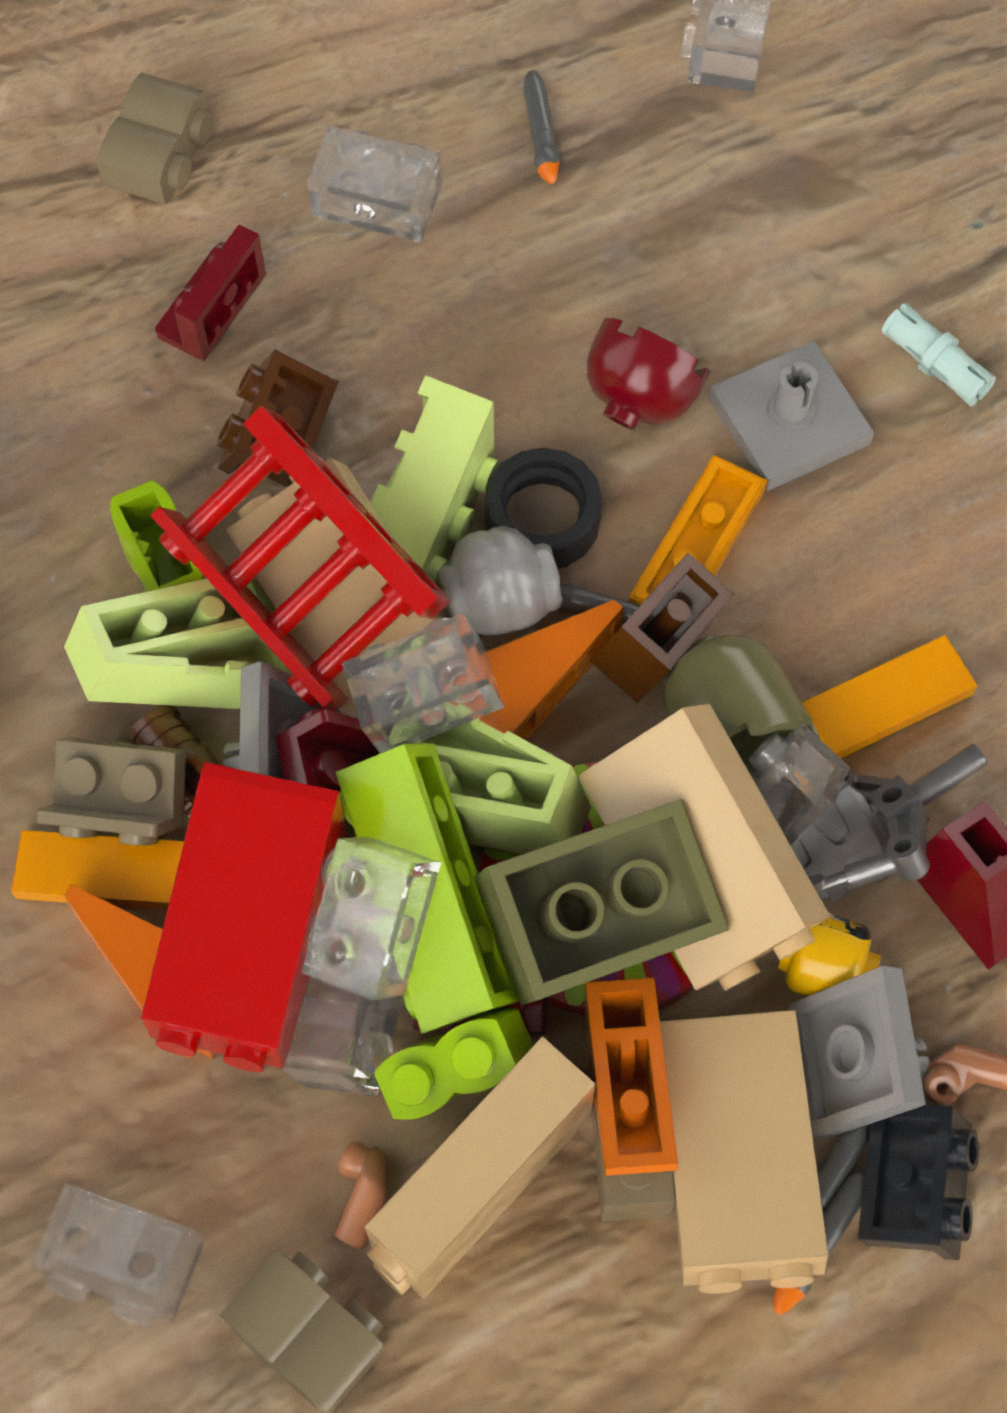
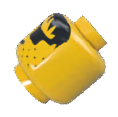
[777,913,881,997]

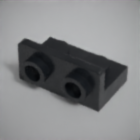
[858,1105,979,1260]

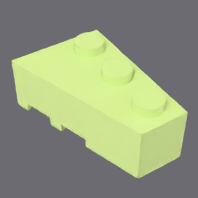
[370,375,500,588]
[64,577,292,709]
[385,681,592,854]

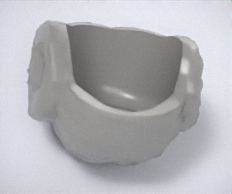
[437,526,563,635]

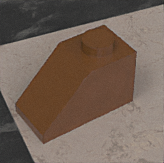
[590,553,735,703]

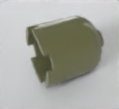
[663,635,820,791]

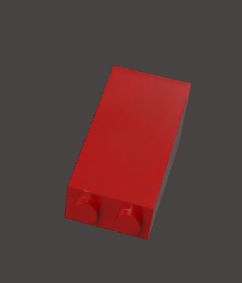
[141,762,348,1072]

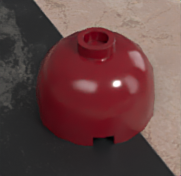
[587,318,710,430]

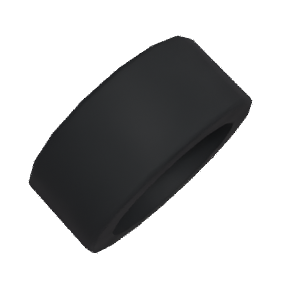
[485,447,602,569]

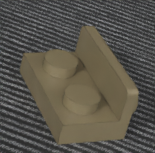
[37,737,186,845]

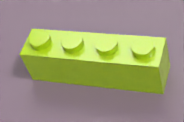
[335,744,519,1034]

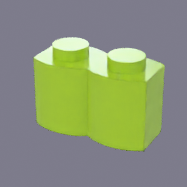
[110,480,206,592]
[374,1008,534,1120]

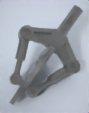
[787,743,988,901]

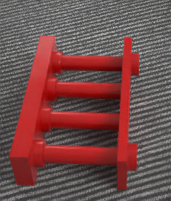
[150,406,451,708]

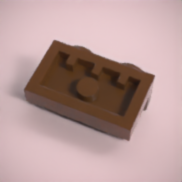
[216,349,338,487]

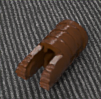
[127,705,220,819]

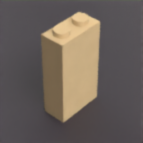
[226,458,466,720]
[578,703,831,991]
[660,1010,828,1294]
[365,1036,595,1300]

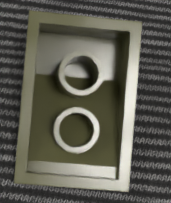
[475,799,729,1005]

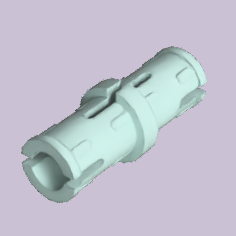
[882,303,996,407]

